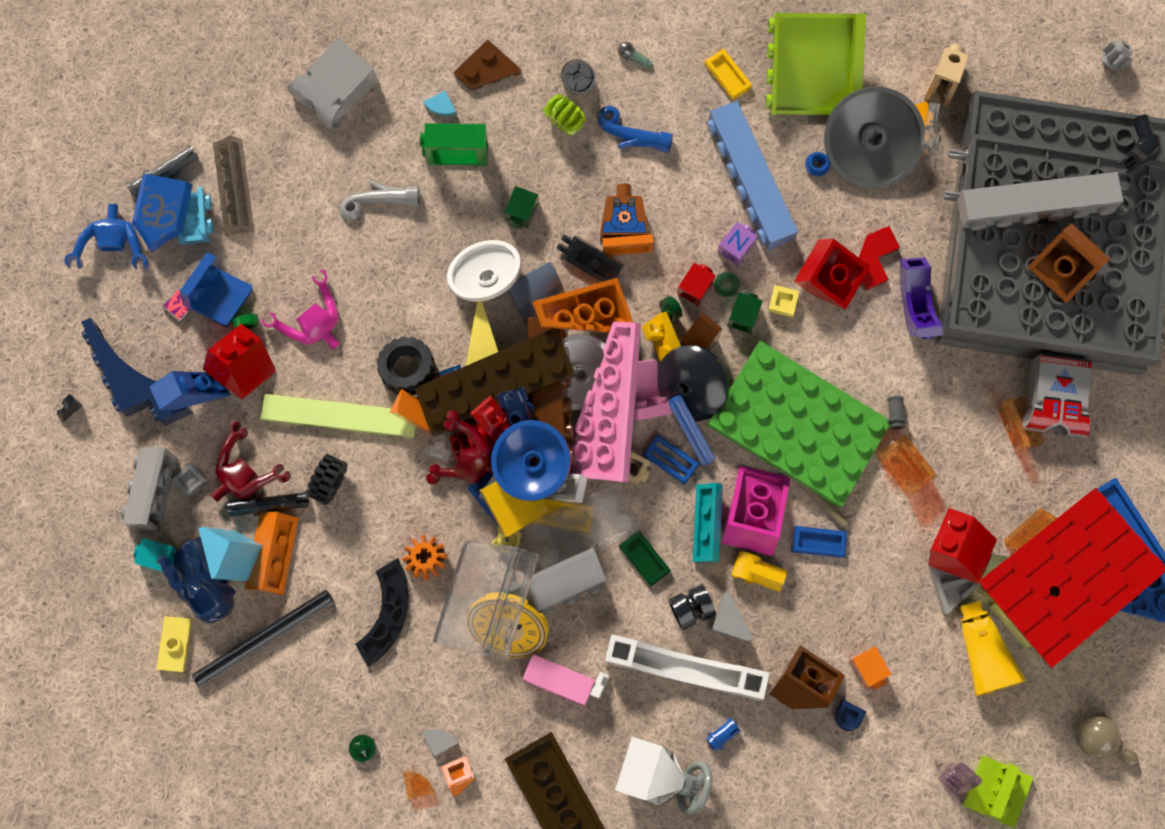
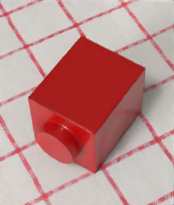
[677,262,716,306]

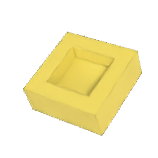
[768,285,799,318]

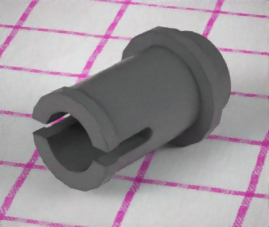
[887,396,908,430]

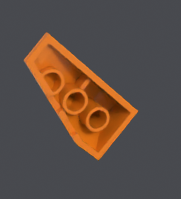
[532,278,634,333]

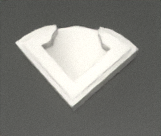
[590,671,609,699]

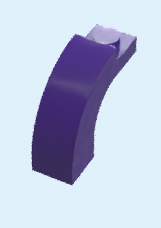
[900,257,943,339]

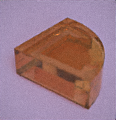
[403,772,435,799]

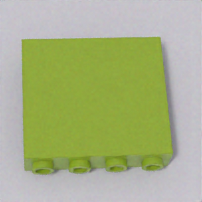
[765,12,866,115]

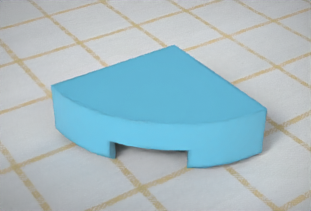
[423,91,457,117]

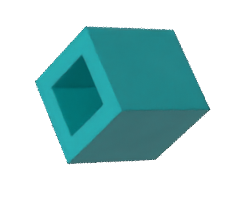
[133,538,178,573]

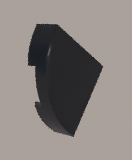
[57,394,83,423]

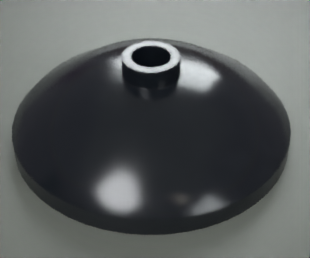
[658,345,729,421]

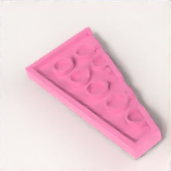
[569,322,641,482]

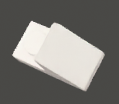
[544,474,588,504]

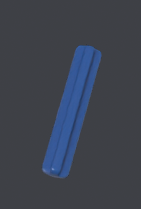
[668,395,715,466]

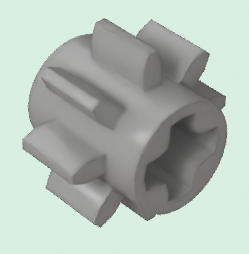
[1102,40,1134,70]

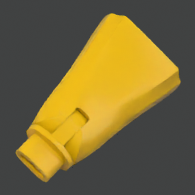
[960,601,1026,697]

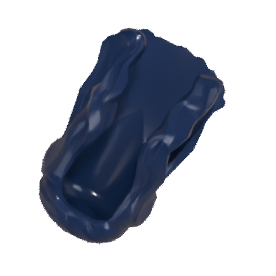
[156,537,236,623]

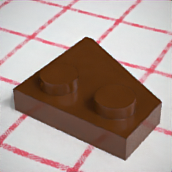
[453,39,522,91]

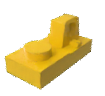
[641,312,681,363]

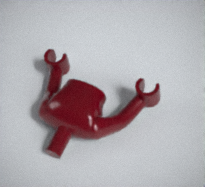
[426,410,493,485]
[210,421,291,502]

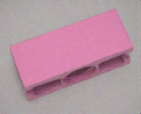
[523,654,595,707]

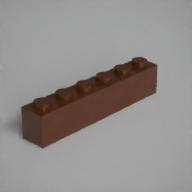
[528,317,576,472]

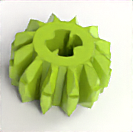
[543,94,586,135]

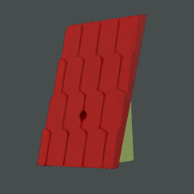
[978,487,1165,668]

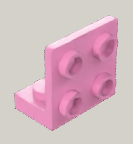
[634,359,673,420]

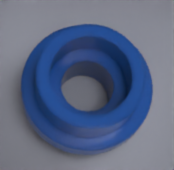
[805,152,830,177]

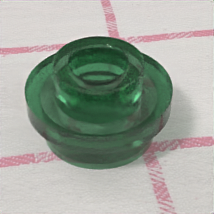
[714,272,740,297]

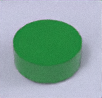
[232,314,260,329]

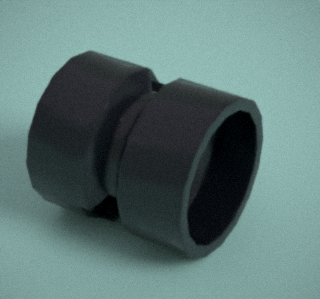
[668,584,716,631]

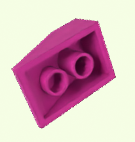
[722,465,790,556]

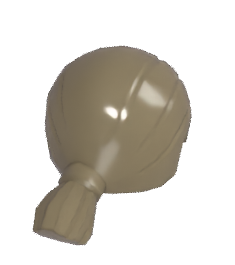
[1077,716,1139,766]

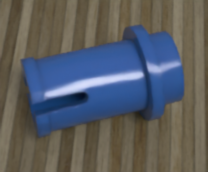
[705,718,741,752]

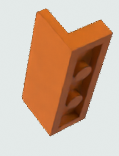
[245,512,299,595]

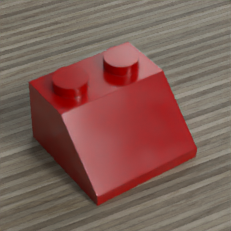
[794,238,871,309]
[202,324,276,400]
[928,508,997,584]

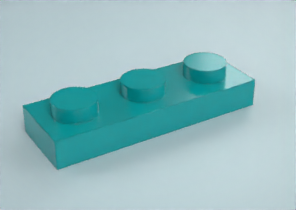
[692,483,723,563]

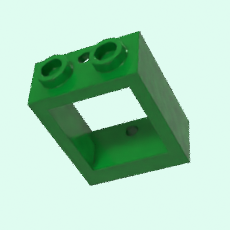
[420,123,488,166]

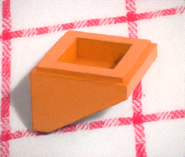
[441,756,475,797]

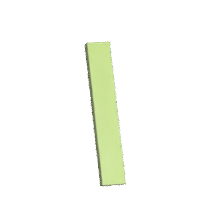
[260,394,416,438]

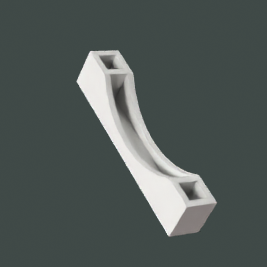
[605,634,769,701]

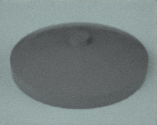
[824,87,926,188]

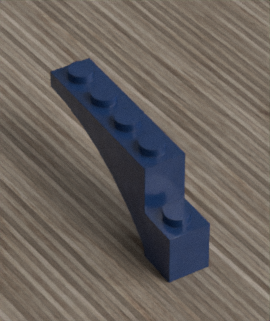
[81,318,193,426]

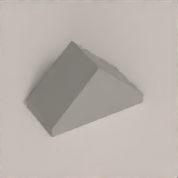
[711,591,753,643]

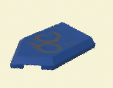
[132,174,193,252]

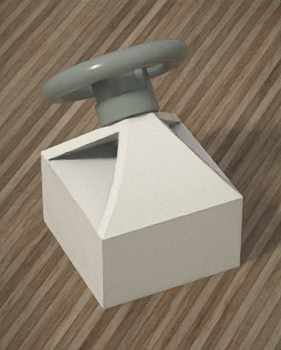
[615,737,713,815]

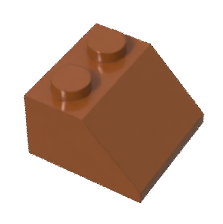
[1028,223,1110,303]

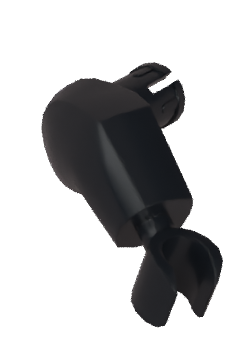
[1118,114,1161,174]

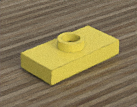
[156,616,192,673]

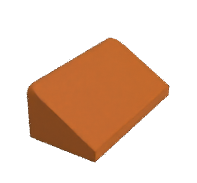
[390,389,439,436]

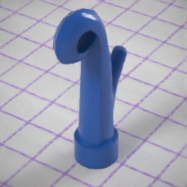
[597,106,673,153]

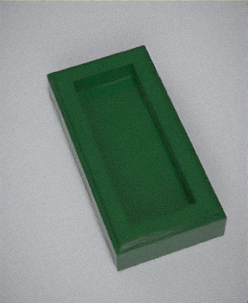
[618,530,671,588]

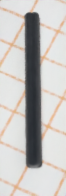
[192,590,334,686]

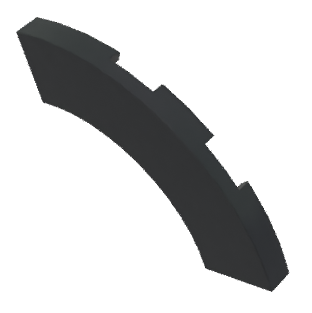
[355,558,409,667]

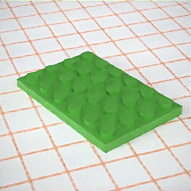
[707,341,890,508]

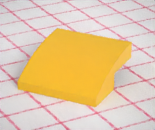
[480,481,549,537]

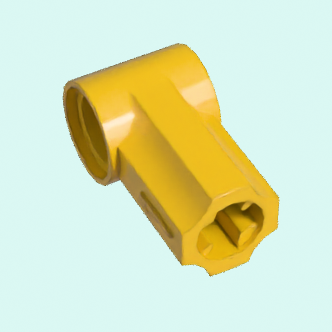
[731,551,788,592]

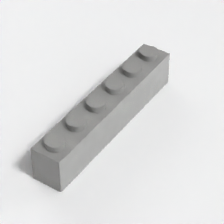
[957,172,1124,230]

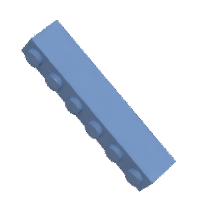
[706,101,798,250]

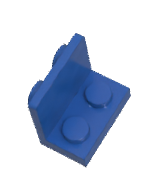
[179,252,253,327]

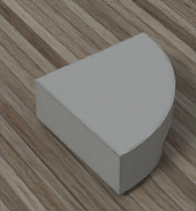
[422,729,458,757]

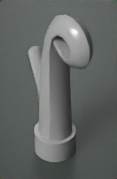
[339,181,420,220]

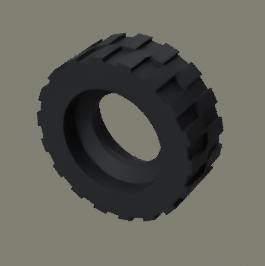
[376,336,436,395]

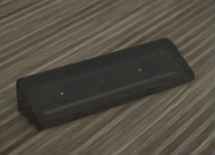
[213,136,255,236]

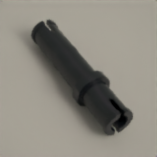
[228,491,309,517]

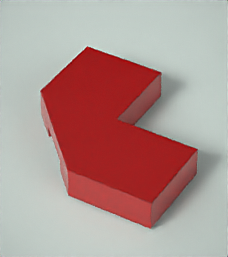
[859,226,900,291]

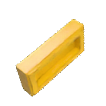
[704,48,753,101]

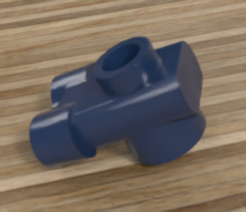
[496,387,536,426]

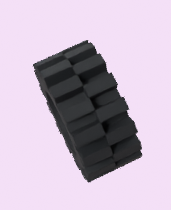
[306,454,348,505]

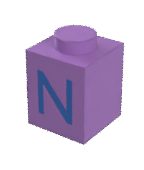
[717,222,757,266]

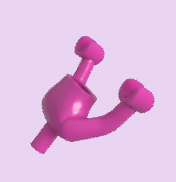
[261,269,340,350]

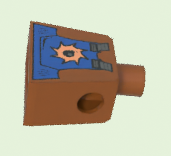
[600,183,648,242]

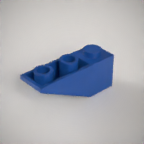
[150,371,231,410]

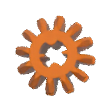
[402,535,448,580]

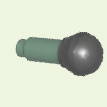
[617,41,653,68]

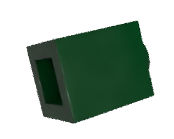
[504,186,539,229]
[727,292,763,334]

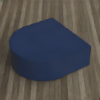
[834,699,866,731]

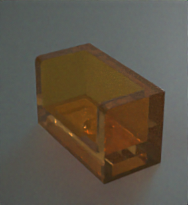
[877,435,937,498]

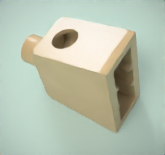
[924,44,968,108]

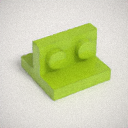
[962,755,1034,828]

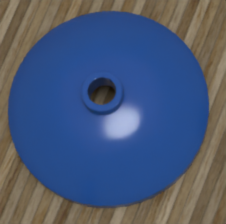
[491,420,571,501]

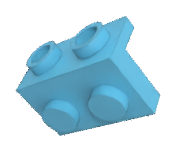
[178,187,214,245]

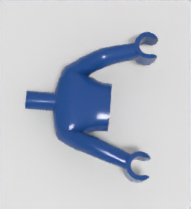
[64,204,149,270]

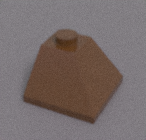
[770,645,845,709]

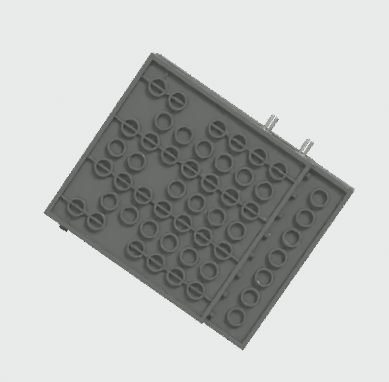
[937,91,1165,376]

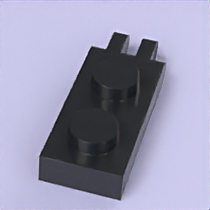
[556,235,625,282]

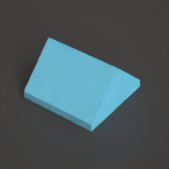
[199,527,262,581]

